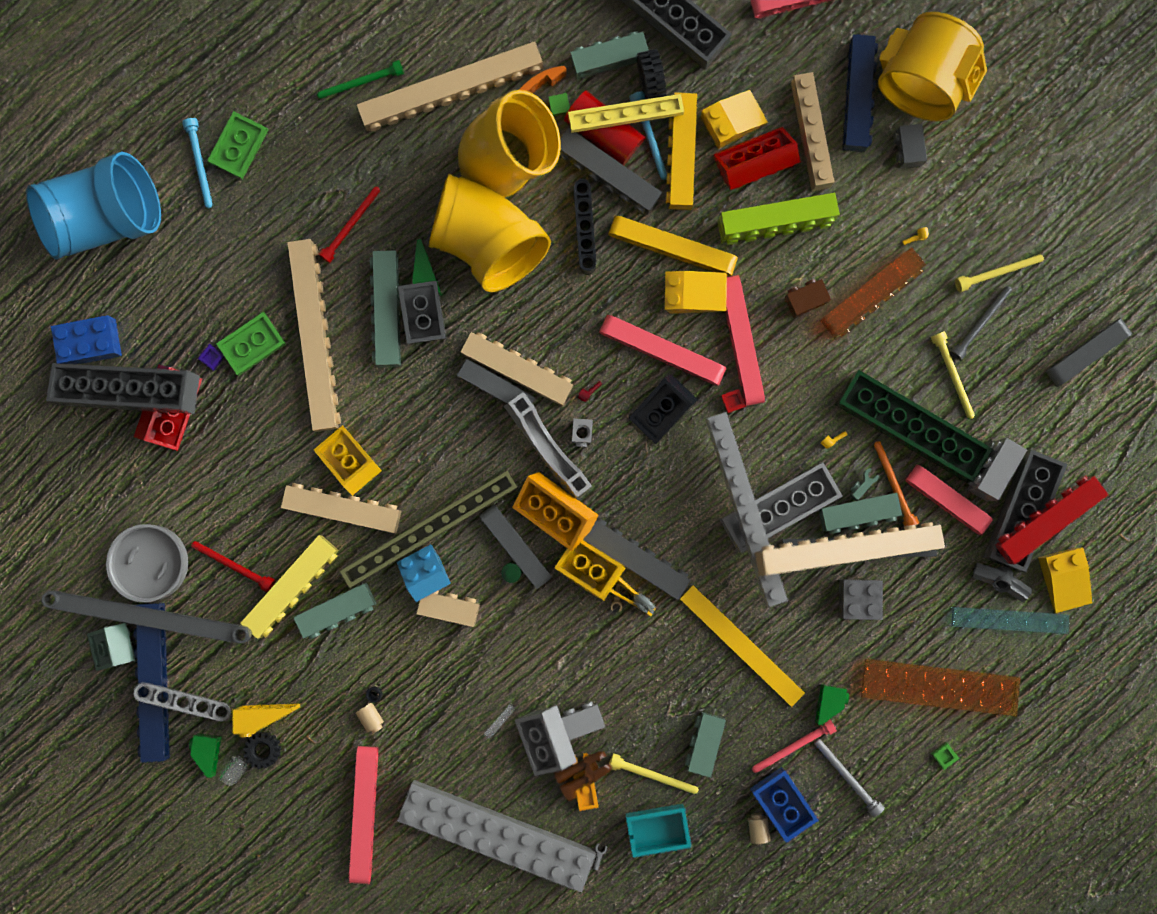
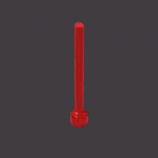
[318,187,380,263]
[191,541,276,593]

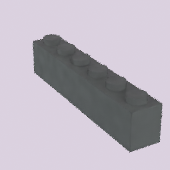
[559,128,662,215]
[583,517,691,600]

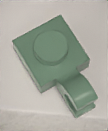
[849,468,879,501]

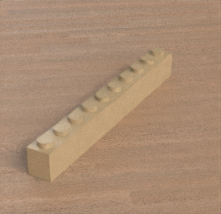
[357,41,543,131]
[288,239,341,432]
[755,522,945,576]

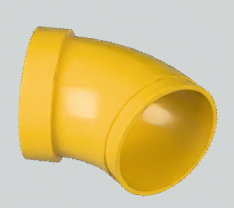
[458,90,561,198]
[428,173,551,292]

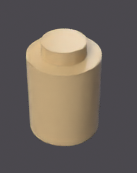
[355,703,384,734]
[748,813,771,844]

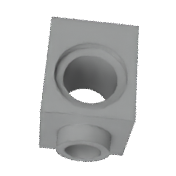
[572,418,593,447]

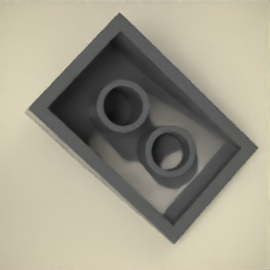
[398,281,447,344]

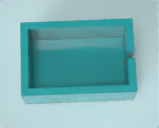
[625,803,691,857]

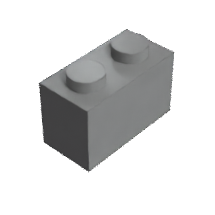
[561,701,605,740]

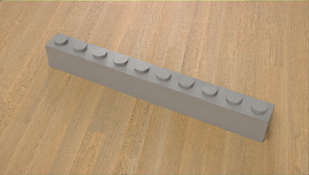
[705,412,788,607]

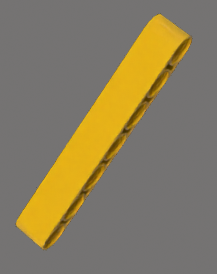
[608,216,738,276]

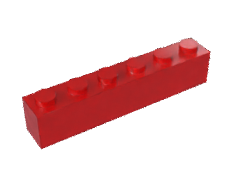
[995,475,1109,564]

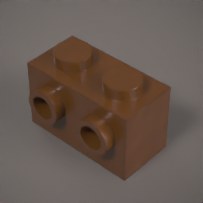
[784,279,831,318]

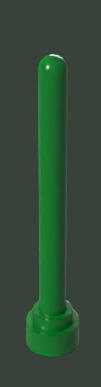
[317,60,404,99]

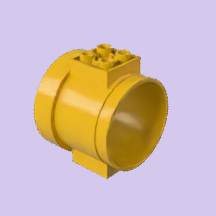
[878,12,987,122]

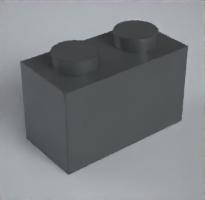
[893,124,927,168]

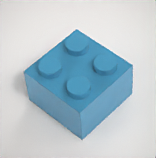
[397,544,451,602]

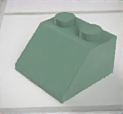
[87,623,135,671]

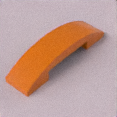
[519,66,567,94]

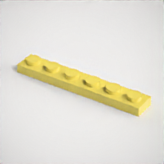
[568,94,684,133]

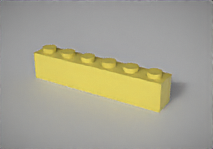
[240,535,339,639]

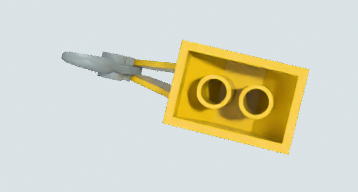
[554,540,656,617]

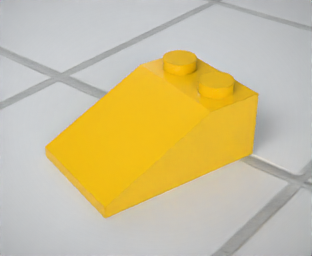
[701,90,768,149]
[665,271,727,314]
[313,425,382,496]
[1038,547,1092,613]
[233,704,300,737]

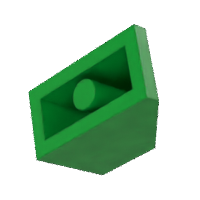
[815,684,849,725]
[189,733,222,778]

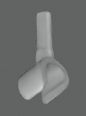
[593,843,607,870]

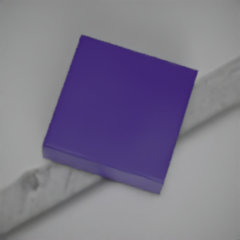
[197,344,225,371]

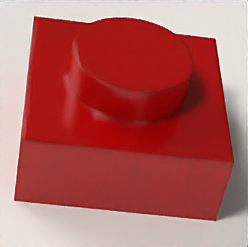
[721,389,746,414]

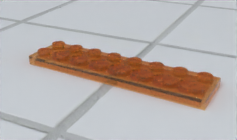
[861,658,1021,716]

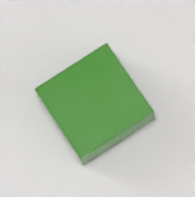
[548,93,570,116]
[930,742,959,770]

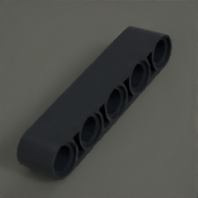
[574,179,596,275]

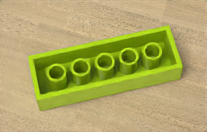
[717,193,840,245]

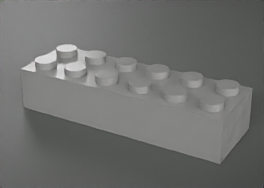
[720,463,842,553]

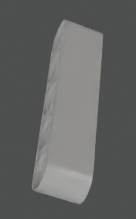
[134,682,231,721]

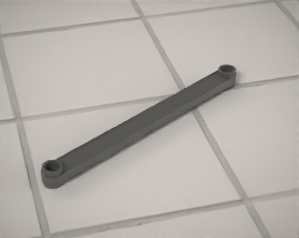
[41,591,252,644]

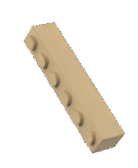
[791,72,834,191]
[461,332,573,407]
[281,483,402,533]

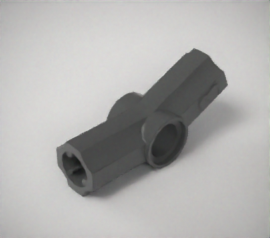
[972,563,1032,602]

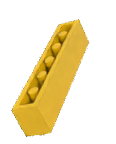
[666,93,697,210]

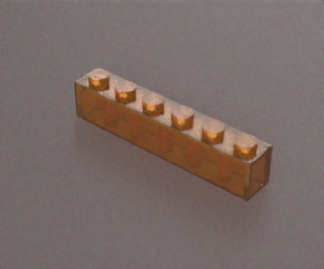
[820,247,926,338]

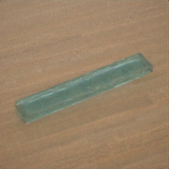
[951,607,1069,634]

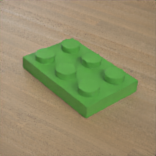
[207,111,268,180]
[216,312,286,376]

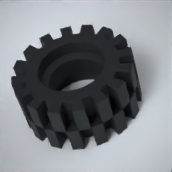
[243,732,281,769]

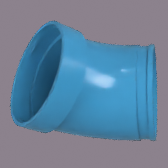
[26,152,161,259]

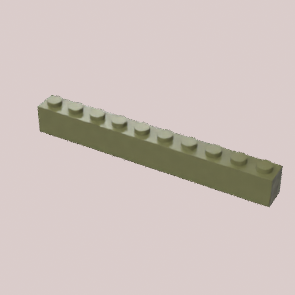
[340,471,518,588]

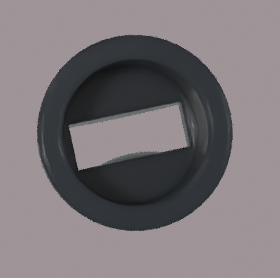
[366,686,383,703]

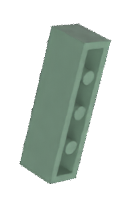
[571,32,648,80]
[819,493,902,534]
[293,583,377,640]

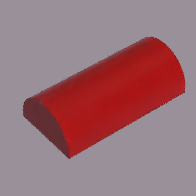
[564,90,646,166]

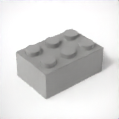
[967,438,1027,502]
[515,706,577,776]

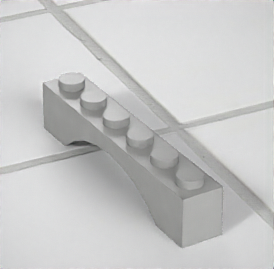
[504,392,592,498]

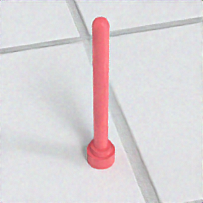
[752,720,837,773]

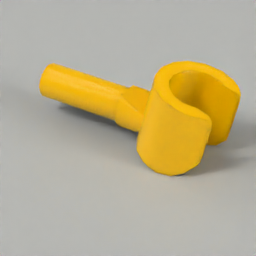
[902,227,929,245]
[821,431,848,449]

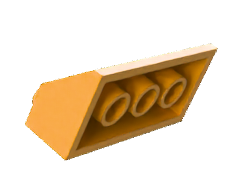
[512,472,599,551]

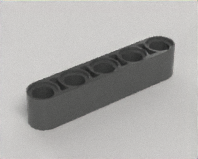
[1046,318,1132,387]
[479,504,552,589]

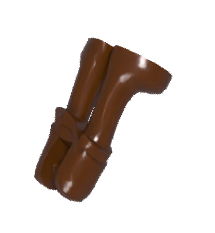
[554,751,612,801]

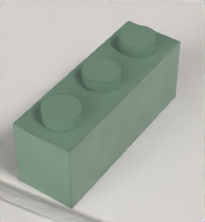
[684,712,726,777]

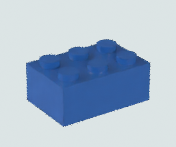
[51,315,122,365]
[750,767,819,843]

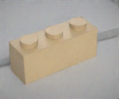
[417,590,480,627]

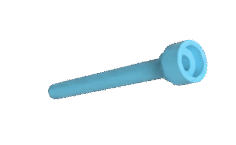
[629,91,667,180]
[182,118,213,208]

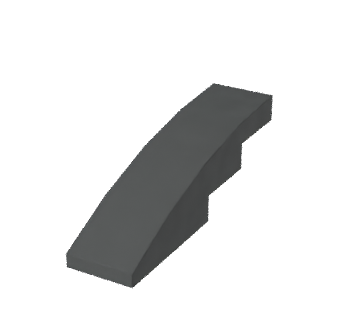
[456,359,535,404]

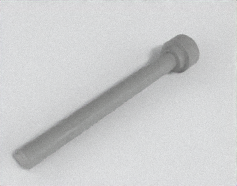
[814,739,885,818]

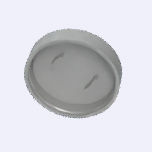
[106,524,188,602]

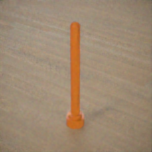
[874,441,920,526]

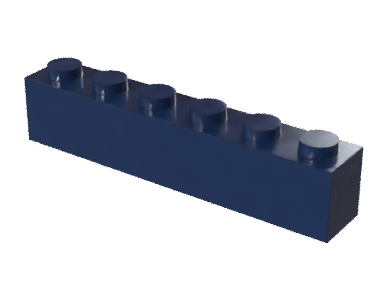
[842,34,878,152]

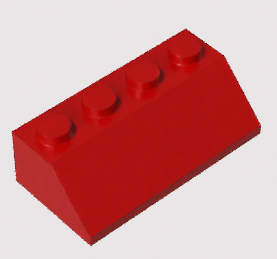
[713,127,800,190]
[134,364,202,451]

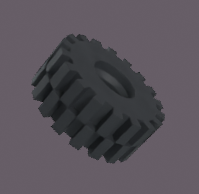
[637,49,666,99]

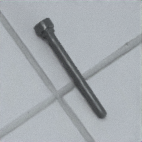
[949,286,1012,361]

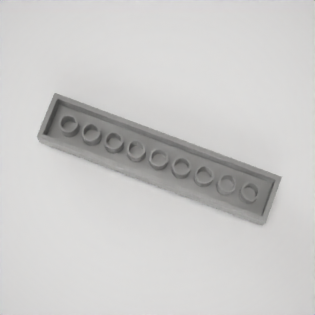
[398,780,596,892]

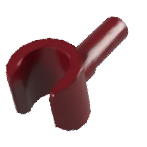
[578,381,602,402]

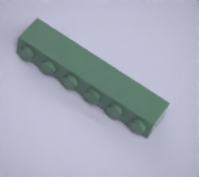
[370,250,401,368]

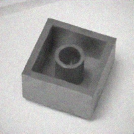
[839,579,883,620]

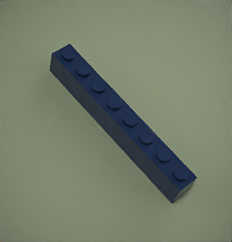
[134,603,170,762]

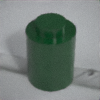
[501,563,522,583]

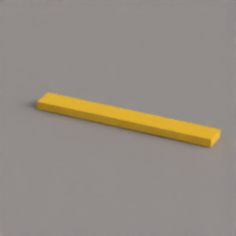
[680,585,805,707]

